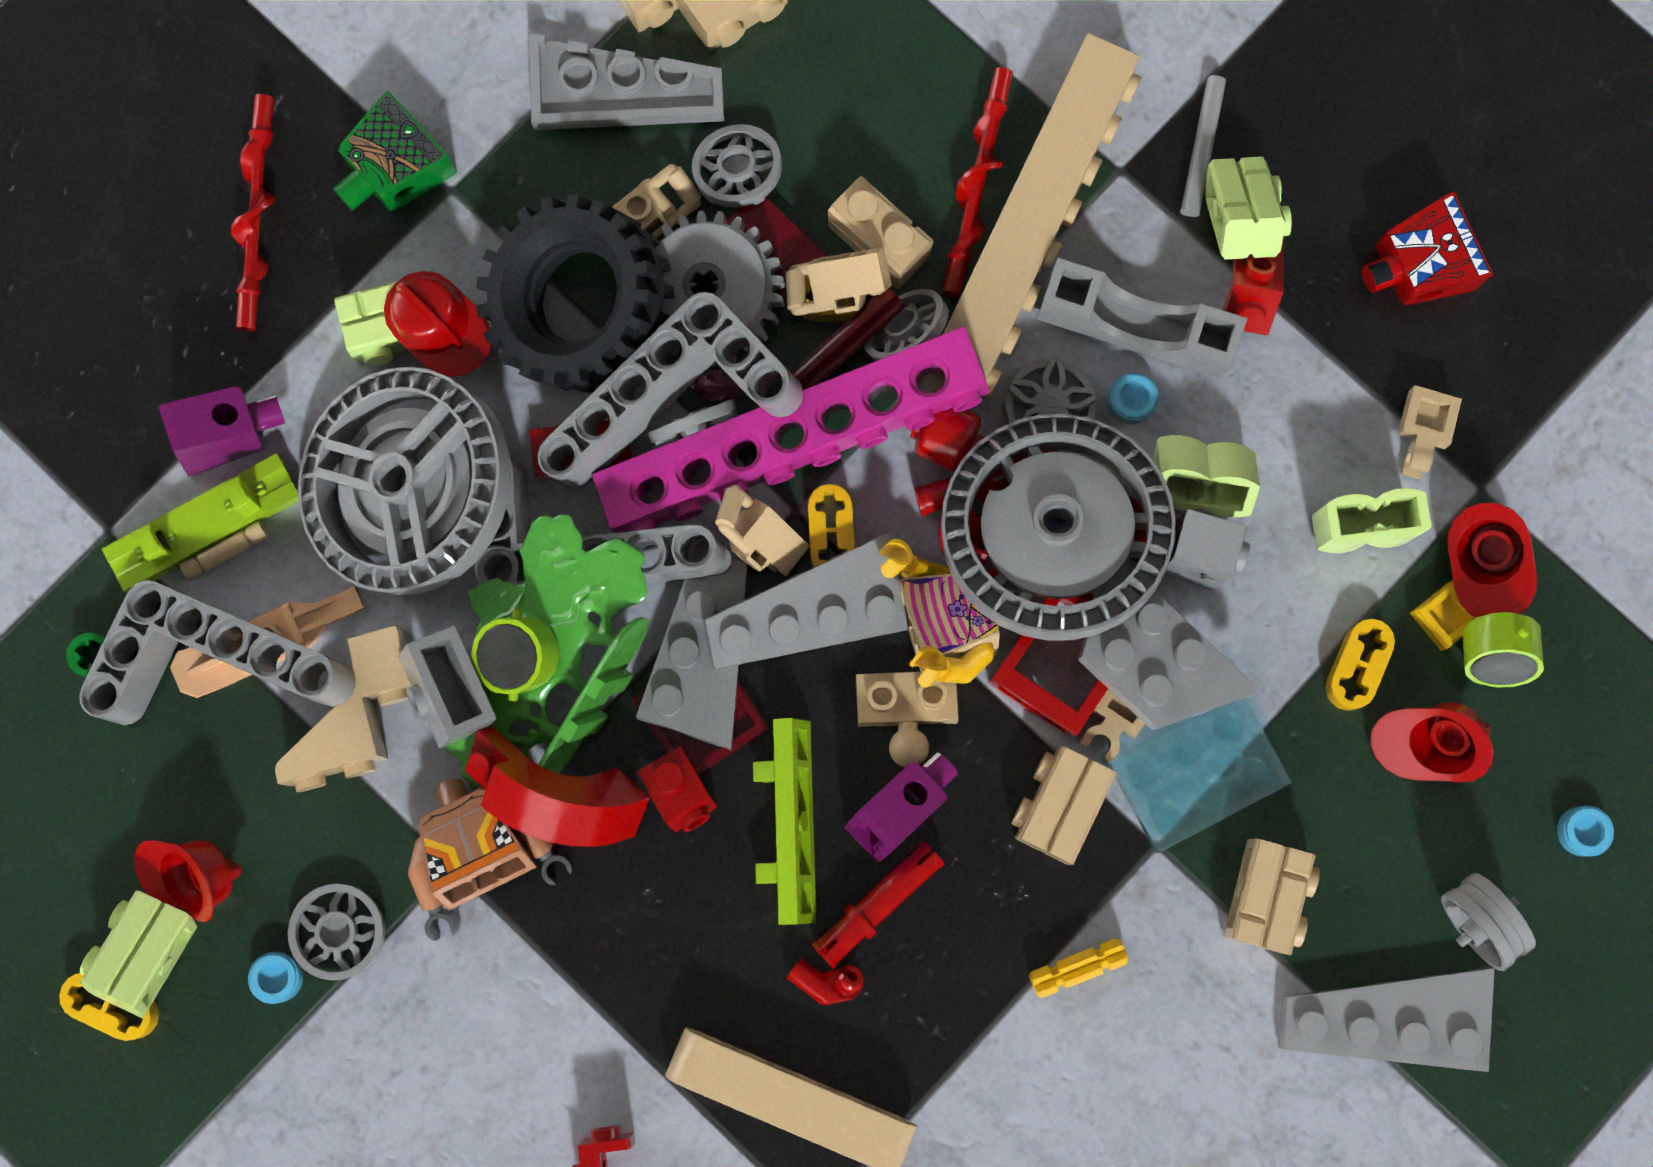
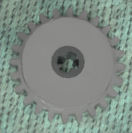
[655,211,786,368]

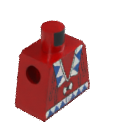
[1362,192,1493,305]

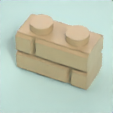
[828,176,933,290]
[1011,746,1117,865]
[1223,838,1320,955]

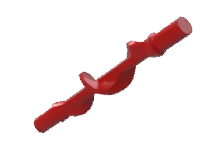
[941,67,1013,298]
[231,94,276,332]

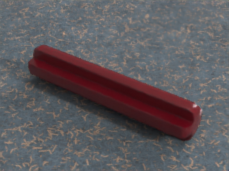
[782,288,904,390]

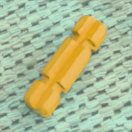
[1029,938,1129,998]

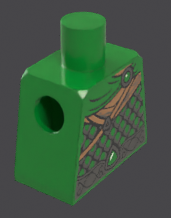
[333,90,457,211]

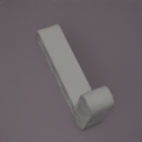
[538,292,803,489]
[474,456,726,586]
[79,580,355,725]

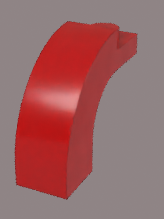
[465,726,650,847]

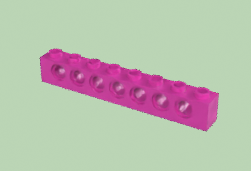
[592,326,990,533]

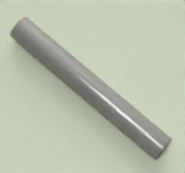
[1180,75,1226,217]

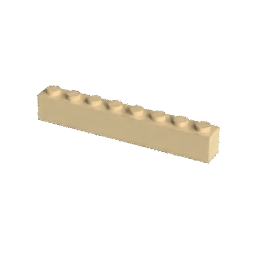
[923,33,1142,408]

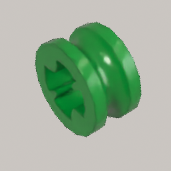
[66,633,106,677]

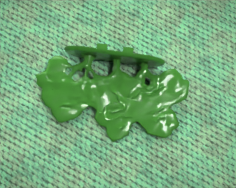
[446,515,649,790]

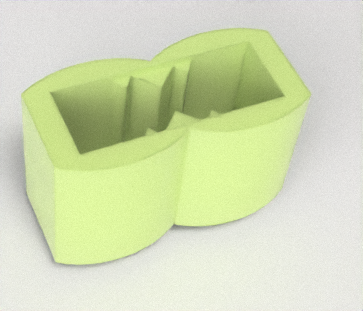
[1152,435,1260,517]
[1312,488,1432,554]

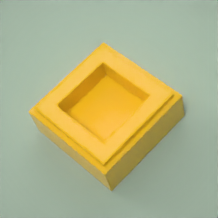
[1409,581,1476,652]

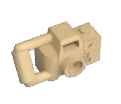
[612,164,702,241]
[785,247,892,316]
[715,485,810,577]

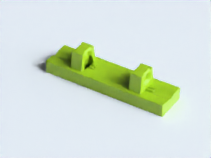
[102,453,299,593]
[753,718,816,925]

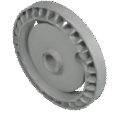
[298,367,511,595]
[941,414,1176,641]

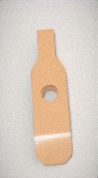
[170,586,365,698]

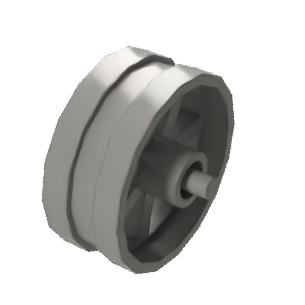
[1441,873,1536,971]

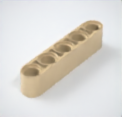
[665,1027,918,1167]

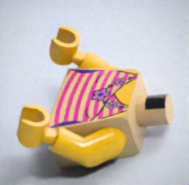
[879,539,1017,687]

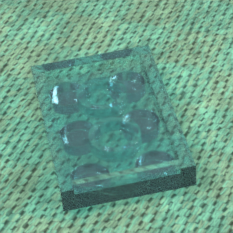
[1108,699,1292,853]

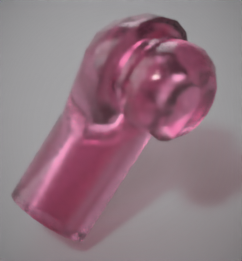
[690,354,749,402]

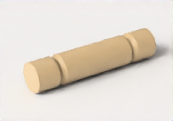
[179,520,269,581]

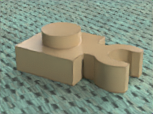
[1080,689,1145,763]

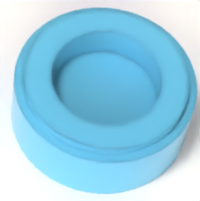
[1108,373,1159,424]
[1557,806,1614,857]
[248,951,304,1004]

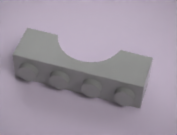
[1037,257,1248,379]

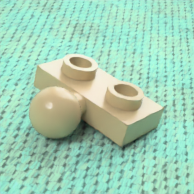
[856,672,958,767]

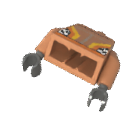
[408,779,572,941]

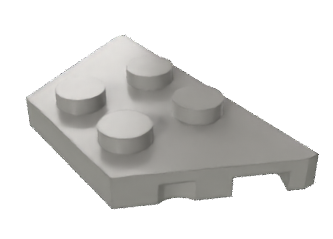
[1078,563,1259,731]

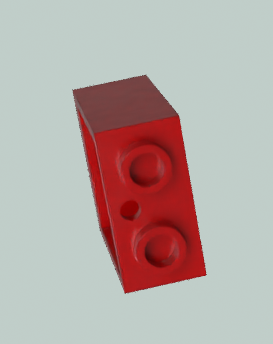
[988,592,1108,739]

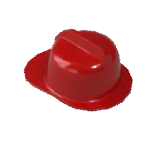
[384,271,491,377]
[1448,503,1537,618]
[1371,702,1494,782]
[134,840,242,923]

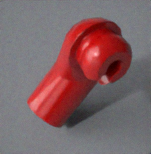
[786,957,864,1005]

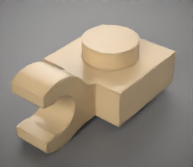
[1397,385,1462,480]

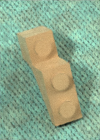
[617,0,788,53]
[275,625,411,792]

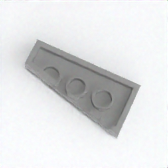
[529,32,724,130]
[702,532,908,670]
[636,535,748,751]
[1279,967,1495,1072]

